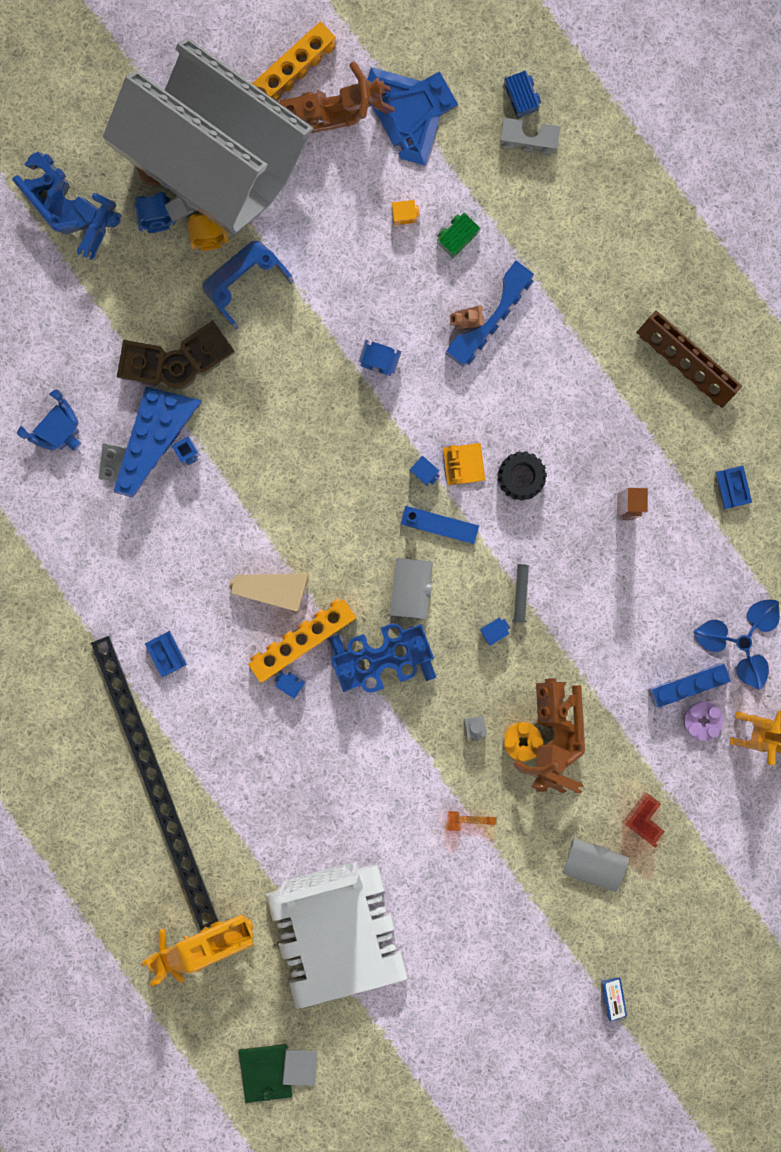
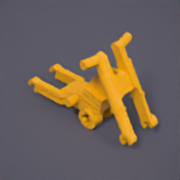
[729,710,781,765]

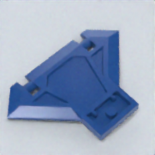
[367,67,458,166]

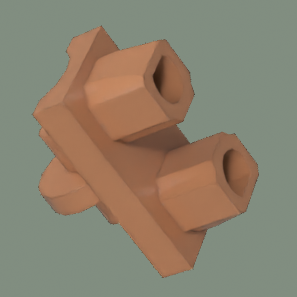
[450,306,484,331]

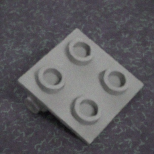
[98,443,127,482]

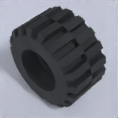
[497,451,547,501]

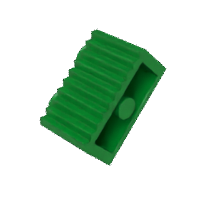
[437,213,480,259]

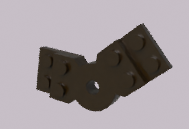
[116,320,235,390]

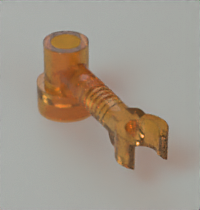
[445,811,497,831]

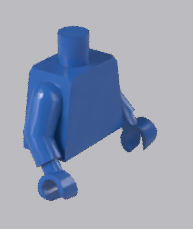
[17,389,81,451]

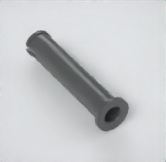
[512,564,530,623]

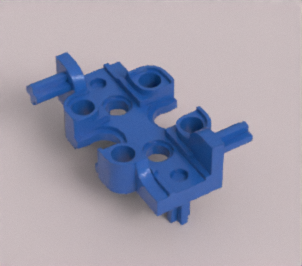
[328,624,437,693]

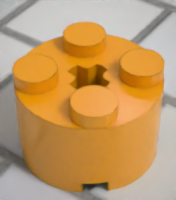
[187,214,229,251]
[503,721,543,762]

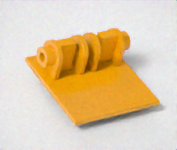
[443,443,486,486]

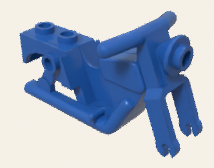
[12,151,122,260]

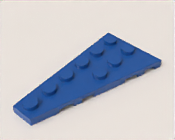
[113,387,202,498]

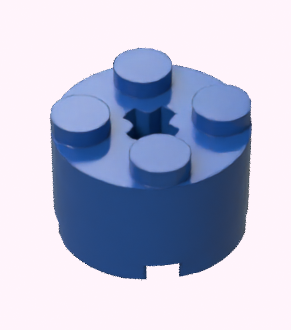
[134,192,176,233]
[358,340,402,376]

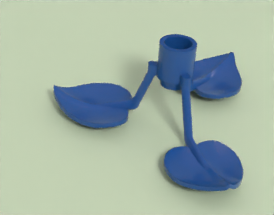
[694,599,780,690]

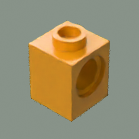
[392,200,420,225]

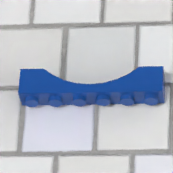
[445,260,534,367]

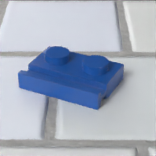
[715,466,752,509]
[145,631,188,678]

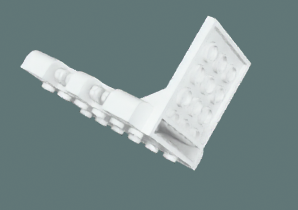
[266,861,408,1009]

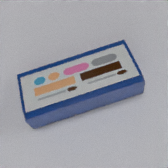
[601,977,627,1021]

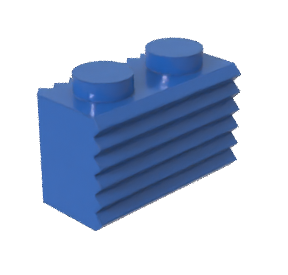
[504,70,541,118]

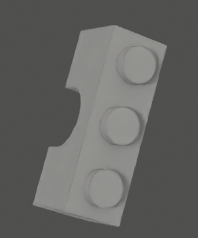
[499,118,561,156]

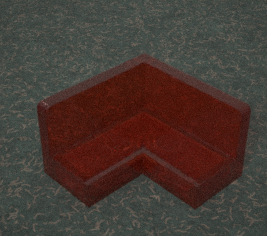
[622,792,665,848]

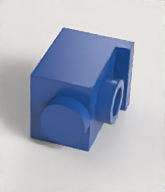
[275,671,306,699]

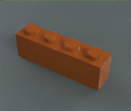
[617,488,648,520]

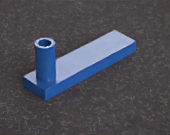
[400,506,479,544]

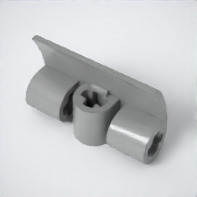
[390,558,433,619]
[562,838,629,892]

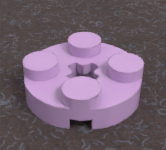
[684,702,723,740]

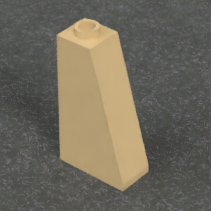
[229,574,309,612]

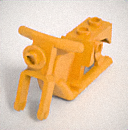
[141,914,254,987]

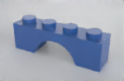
[648,663,731,708]

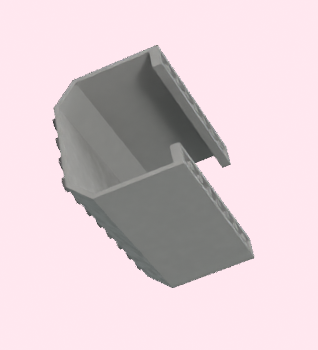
[103,37,313,236]

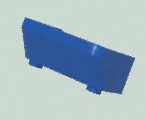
[202,241,294,330]

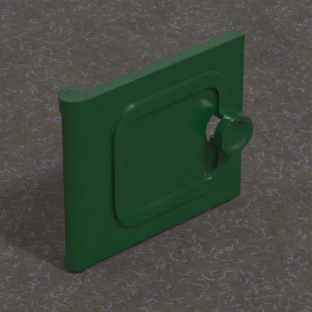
[238,1044,292,1103]

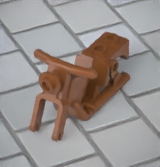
[279,62,395,133]
[514,678,585,794]

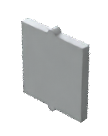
[283,1048,318,1087]

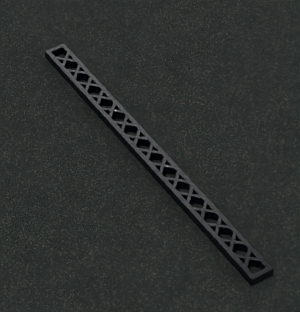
[91,636,219,930]

